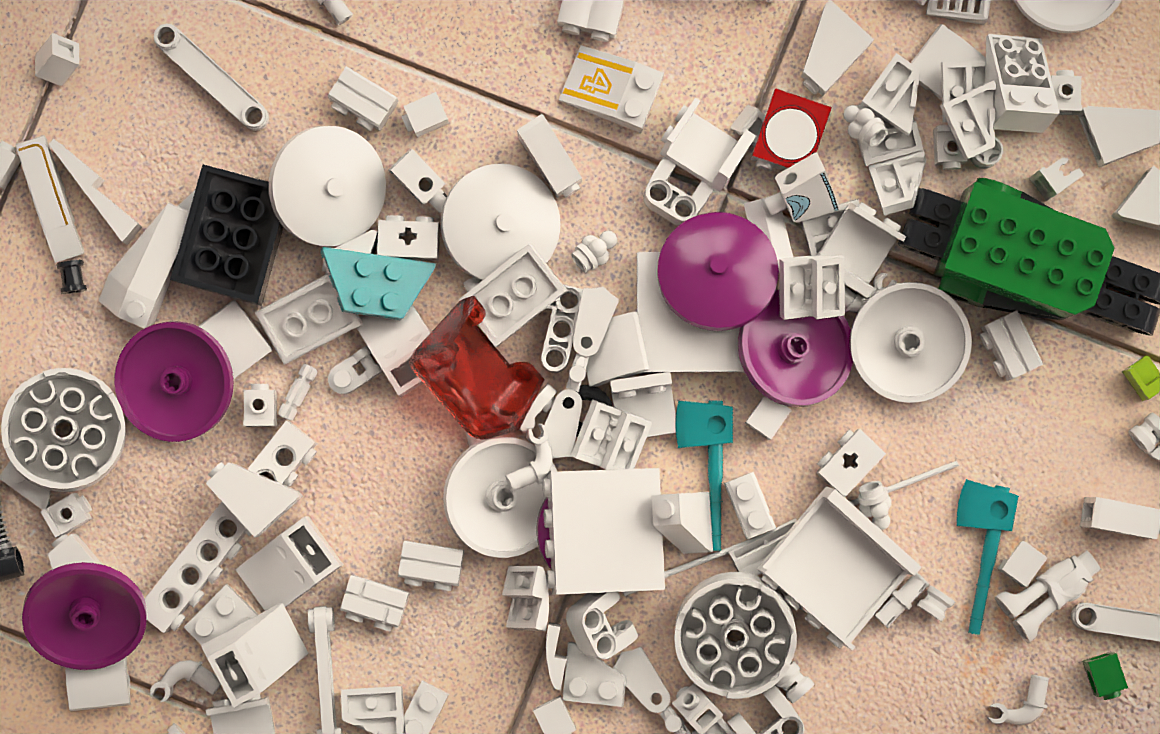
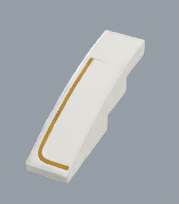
[16,135,84,263]

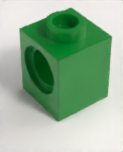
[1082,651,1128,700]

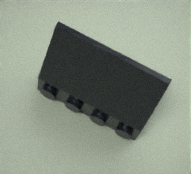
[170,164,284,306]

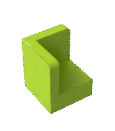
[1122,356,1160,401]

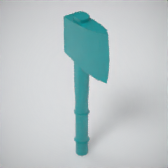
[675,400,733,551]
[957,479,1019,635]

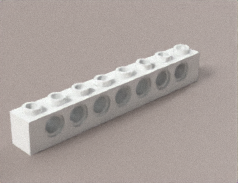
[145,420,318,633]

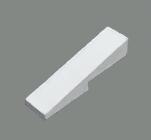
[49,139,142,245]

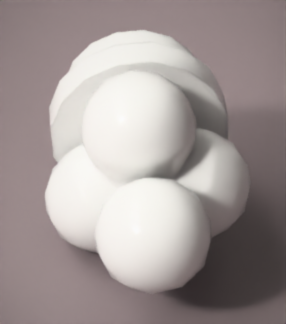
[844,105,887,147]
[571,231,617,272]
[858,481,892,530]

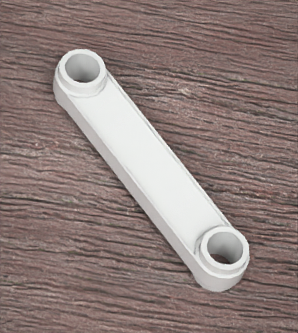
[154,23,269,131]
[1071,603,1160,642]
[308,606,343,734]

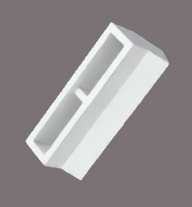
[744,198,793,268]
[729,518,797,576]

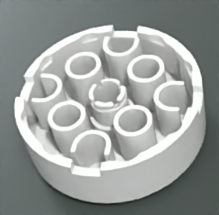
[1,368,126,492]
[674,572,797,699]

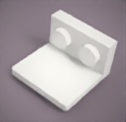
[610,372,676,437]

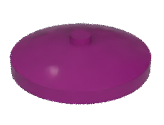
[657,212,779,331]
[738,289,853,407]
[114,321,234,442]
[22,562,147,670]

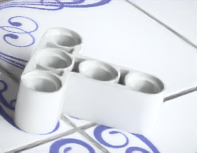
[541,285,583,373]

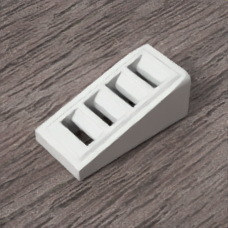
[926,0,991,25]

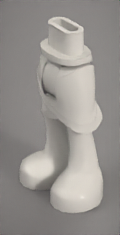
[995,550,1101,643]

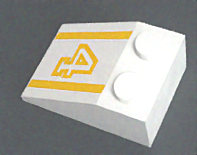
[559,45,664,133]

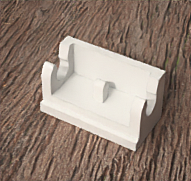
[1029,158,1084,202]

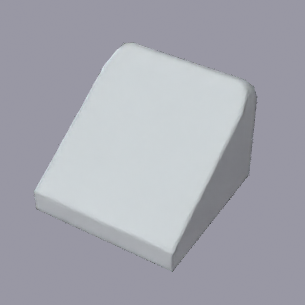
[731,105,765,147]

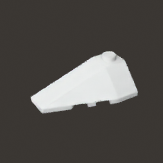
[98,203,189,329]

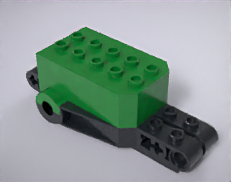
[898,178,1160,336]

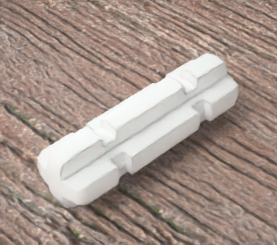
[278,364,317,421]

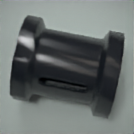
[56,260,87,294]

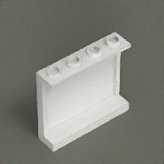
[637,252,745,374]
[542,468,665,595]
[757,486,922,650]

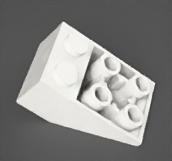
[985,34,1060,133]
[356,304,451,397]
[235,516,343,611]
[201,602,308,708]

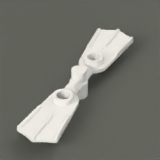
[540,287,619,459]
[613,647,691,734]

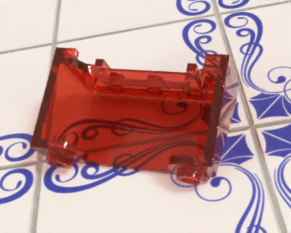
[409,296,545,440]

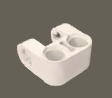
[643,157,714,226]
[566,592,638,659]
[727,685,805,734]

